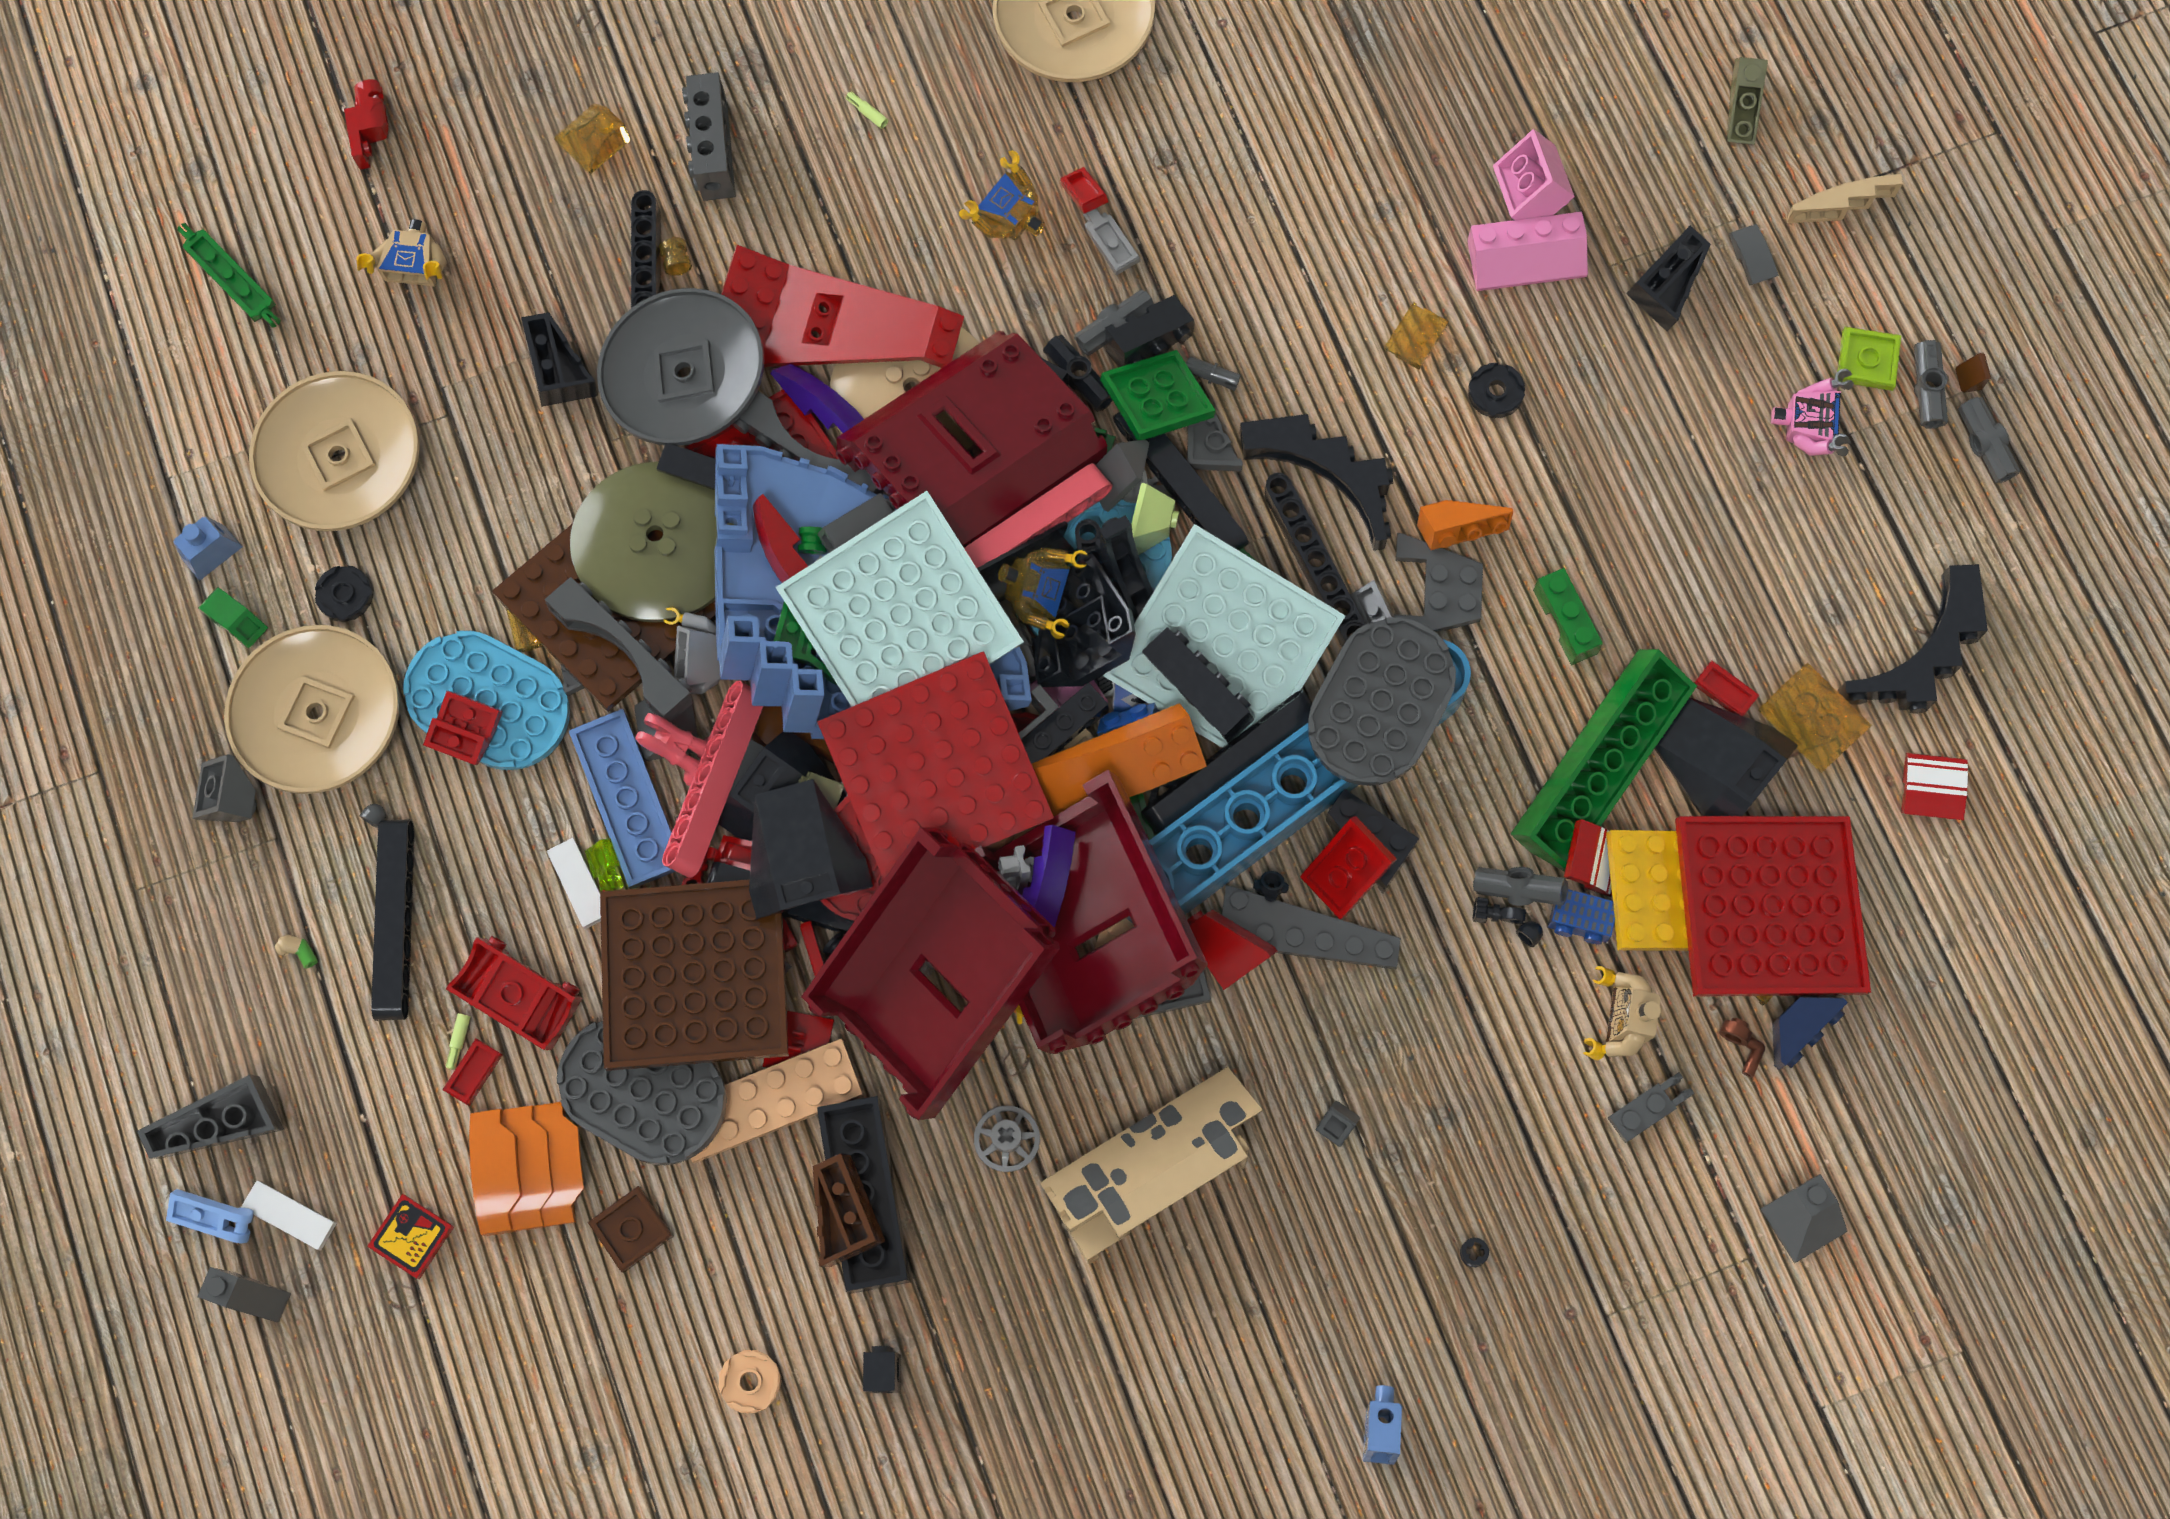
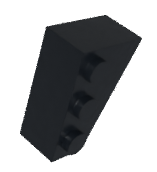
[1626,225,1711,331]
[1105,295,1194,368]
[521,312,597,407]
[1326,789,1419,894]

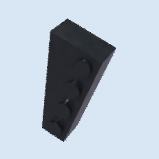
[1142,627,1254,743]

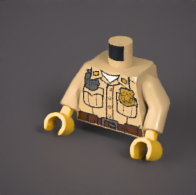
[1583,966,1661,1061]

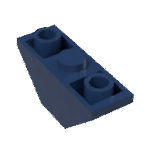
[1772,997,1848,1070]

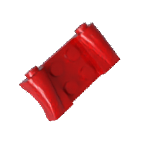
[446,936,583,1050]

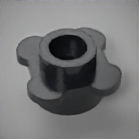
[1253,871,1289,902]

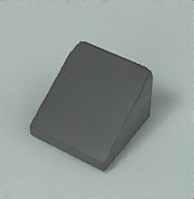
[1315,1101,1360,1147]

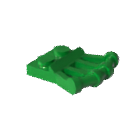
[773,602,837,685]

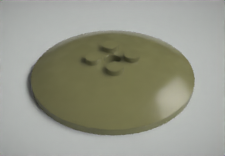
[570,461,734,622]

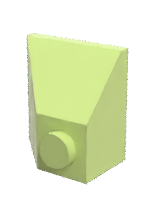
[1131,483,1180,555]

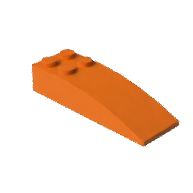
[1031,703,1207,816]

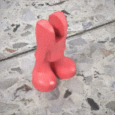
[635,713,710,787]

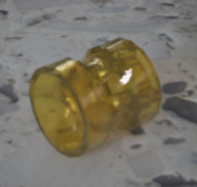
[659,237,692,276]

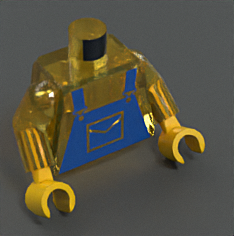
[959,150,1045,240]
[998,548,1088,639]

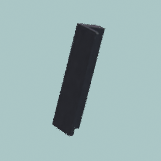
[977,521,1079,603]

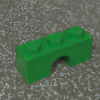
[1533,568,1603,666]

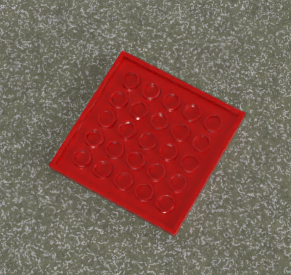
[817,651,1054,880]
[1675,816,1871,997]

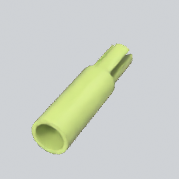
[846,92,888,129]
[445,1013,471,1070]

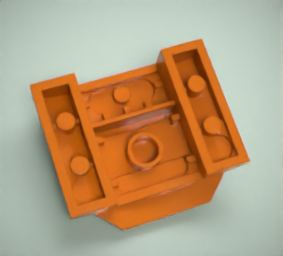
[469,1102,585,1236]

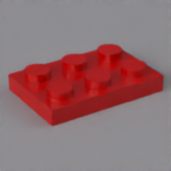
[1300,816,1397,920]

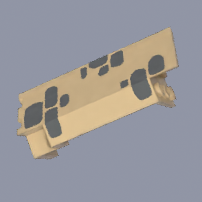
[1040,1066,1263,1265]

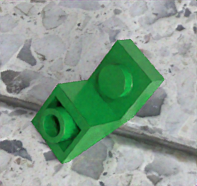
[198,587,268,649]

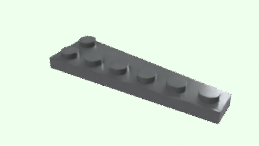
[1222,886,1401,970]

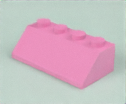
[1467,212,1588,291]

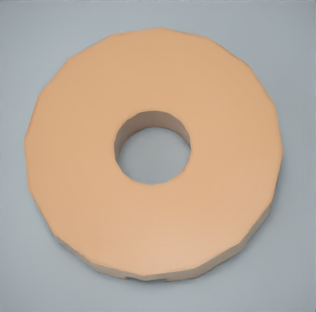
[718,1350,781,1413]

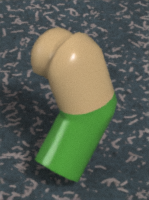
[275,935,318,969]

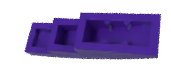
[770,364,864,433]
[1023,825,1076,927]

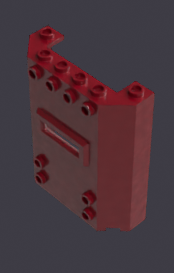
[836,331,1108,547]
[974,770,1208,1054]
[801,827,1060,1120]

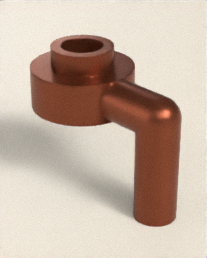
[1719,1018,1765,1078]

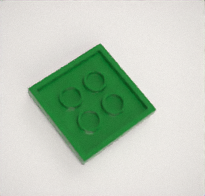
[1101,350,1216,440]

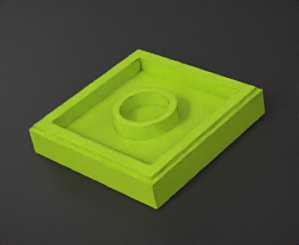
[1837,327,1902,391]

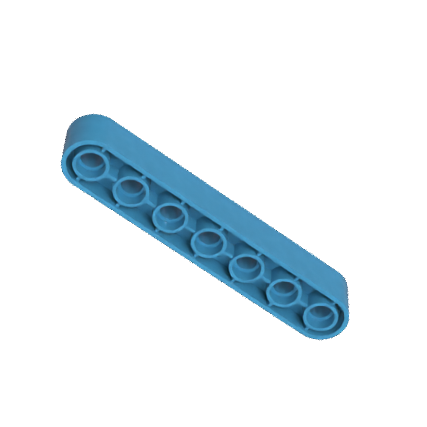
[1127,639,1471,923]

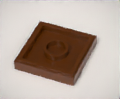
[588,1186,674,1273]

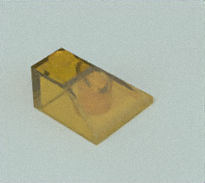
[554,103,630,175]

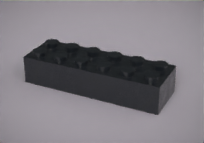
[817,1096,911,1294]

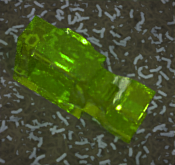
[585,838,624,892]

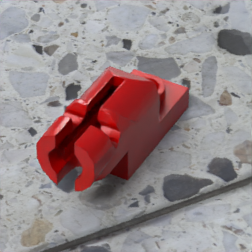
[344,79,389,170]

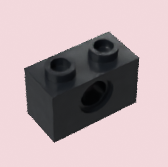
[863,1346,901,1393]

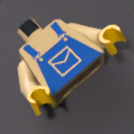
[356,219,447,287]

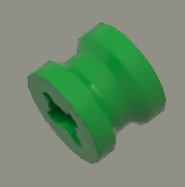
[798,527,827,555]

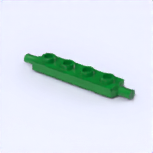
[177,223,281,328]

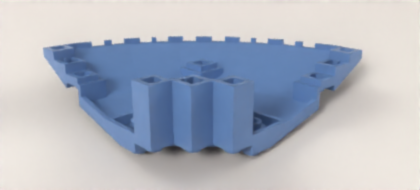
[714,444,1032,739]

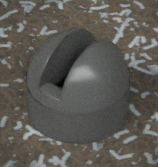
[359,804,386,829]

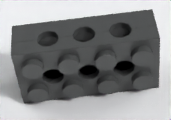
[682,72,736,201]

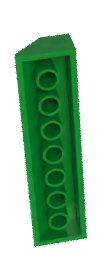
[1510,649,1697,872]

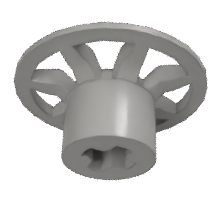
[974,1106,1040,1172]

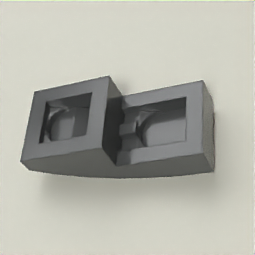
[1729,224,1779,286]

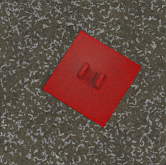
[762,1011,834,1068]

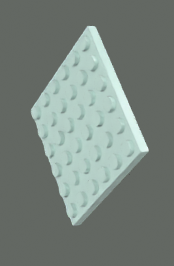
[776,491,1024,707]
[1103,524,1345,748]

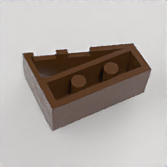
[813,1153,886,1267]

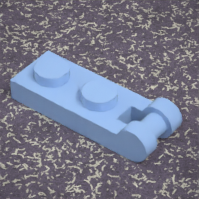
[166,1189,253,1244]

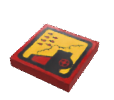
[367,1194,454,1280]

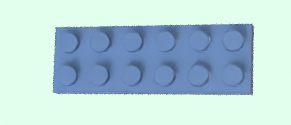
[569,709,675,889]

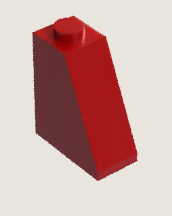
[1187,909,1278,990]

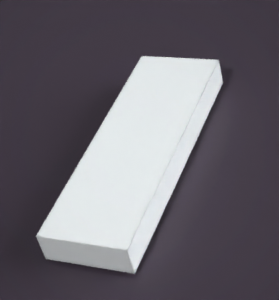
[547,838,601,929]
[241,1181,337,1251]

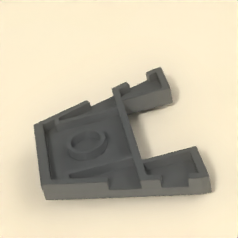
[1394,533,1483,631]

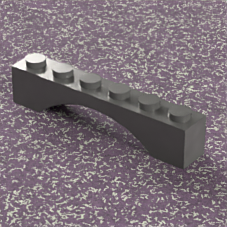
[732,391,885,495]
[544,577,693,722]

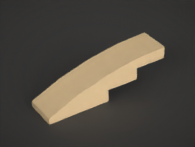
[1786,174,1903,223]

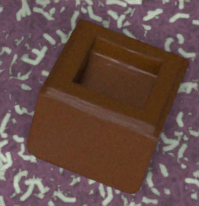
[1955,352,1991,393]

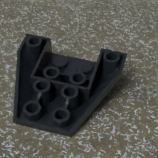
[1034,553,1136,687]
[1654,697,1798,816]
[718,732,847,841]
[749,779,873,919]

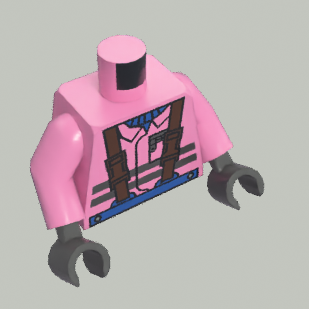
[1771,369,1854,456]

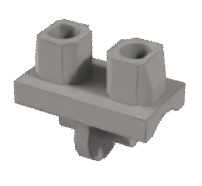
[997,845,1034,896]

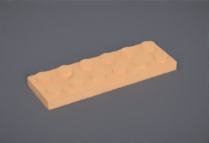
[691,1038,864,1163]

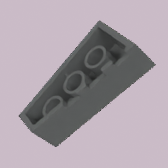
[137,1075,284,1159]

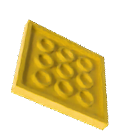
[1606,830,1688,951]

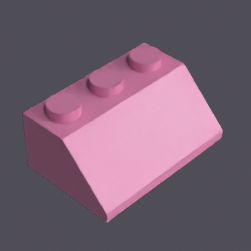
[1493,129,1575,220]

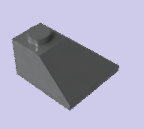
[192,754,257,822]
[1760,1174,1848,1263]

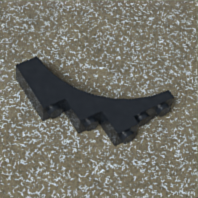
[1240,414,1393,551]
[1095,515,1153,623]
[1838,564,1988,714]

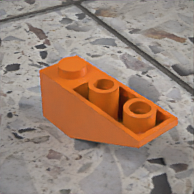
[1417,500,1513,550]

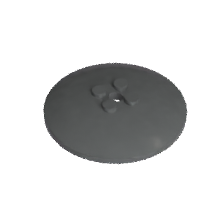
[597,288,765,446]

